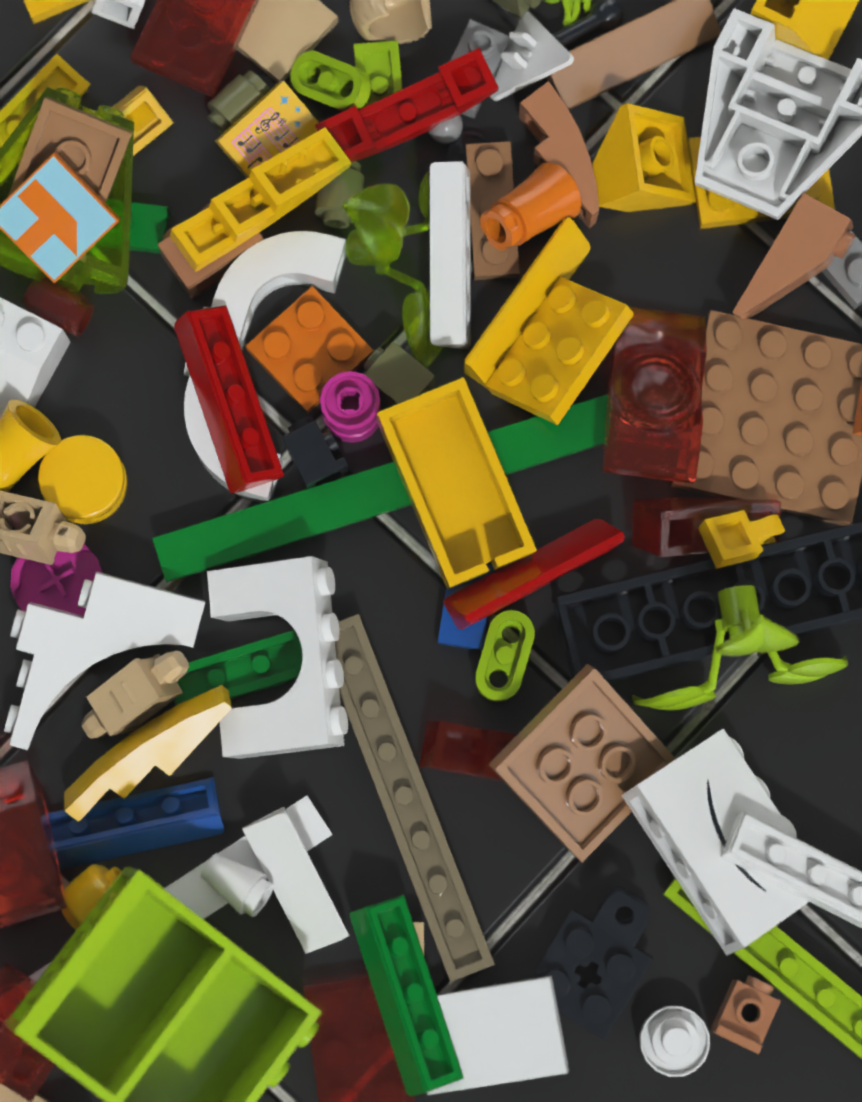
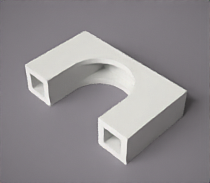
[207,556,348,759]

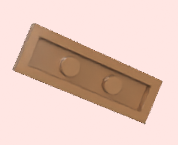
[465,142,520,280]

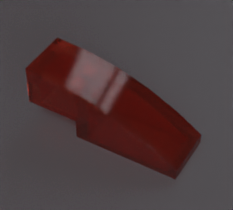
[419,721,517,783]

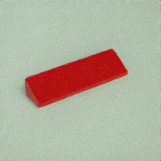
[174,305,284,494]
[444,519,626,630]

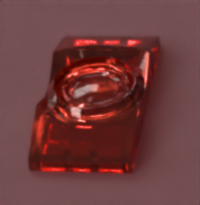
[603,306,707,484]

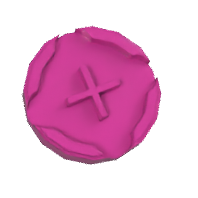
[10,544,103,616]

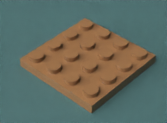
[671,310,862,526]

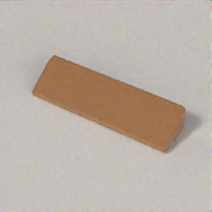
[546,0,721,110]

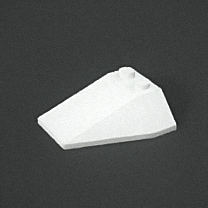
[695,8,862,220]

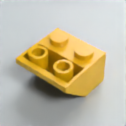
[750,0,859,60]

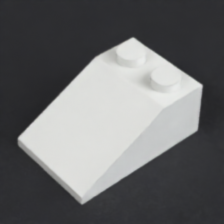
[0,297,70,417]

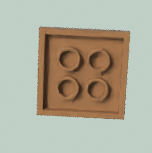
[488,664,676,863]

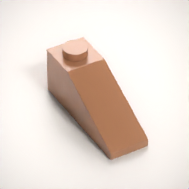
[733,193,856,320]

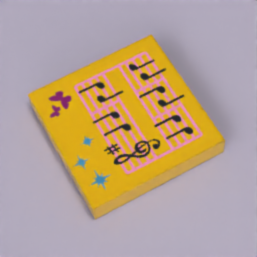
[215,81,319,178]

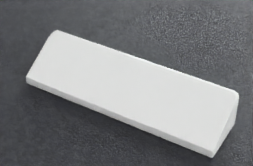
[430,161,471,349]

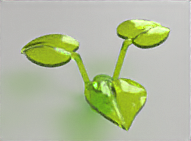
[342,171,443,367]

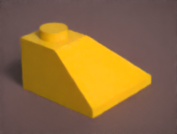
[592,103,696,212]

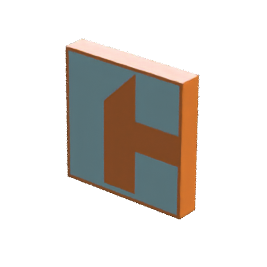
[0,151,121,283]

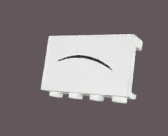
[621,729,809,955]

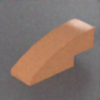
[519,81,599,228]

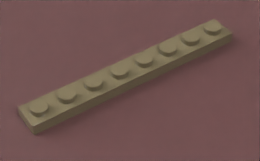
[335,614,495,982]

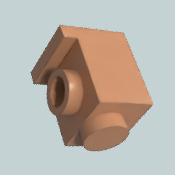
[710,975,781,1054]

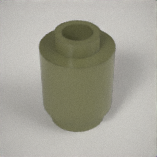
[207,70,270,134]
[315,161,364,229]

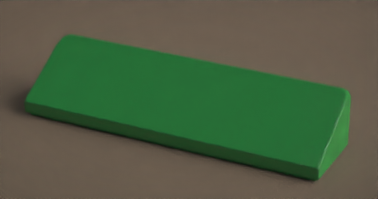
[350,895,464,1096]

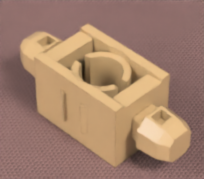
[0,491,86,565]
[82,651,189,739]

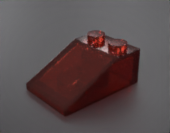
[0,760,67,928]

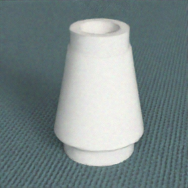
[201,853,274,917]

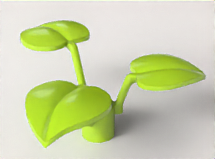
[632,585,848,711]

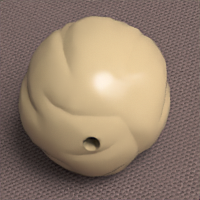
[350,0,432,44]

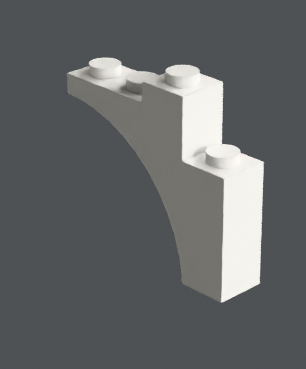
[4,572,205,750]

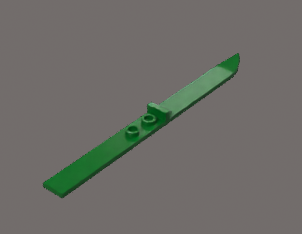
[152,386,681,583]

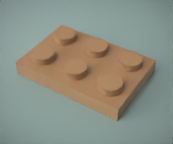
[7,96,133,261]

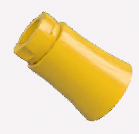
[0,399,61,492]

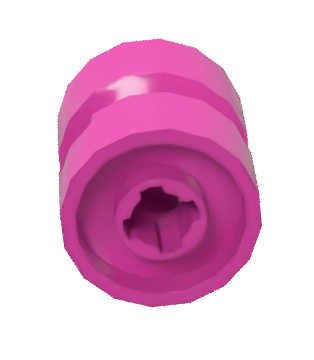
[320,371,381,443]

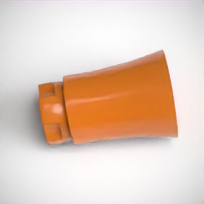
[480,162,581,251]

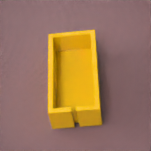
[376,377,537,590]

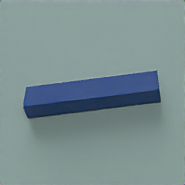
[31,777,225,873]

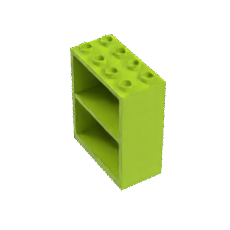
[5,867,322,1102]

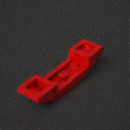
[315,48,499,162]

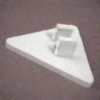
[490,11,574,101]

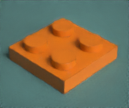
[246,286,374,415]

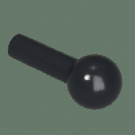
[552,0,624,48]

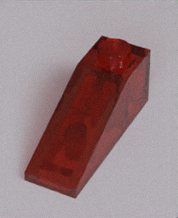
[632,497,781,557]

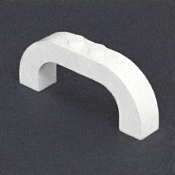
[184,231,347,504]

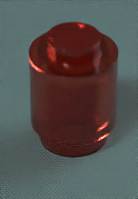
[23,276,94,337]

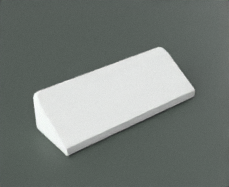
[242,807,349,953]

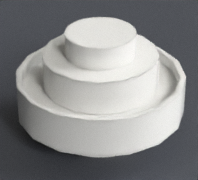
[639,1006,710,1077]

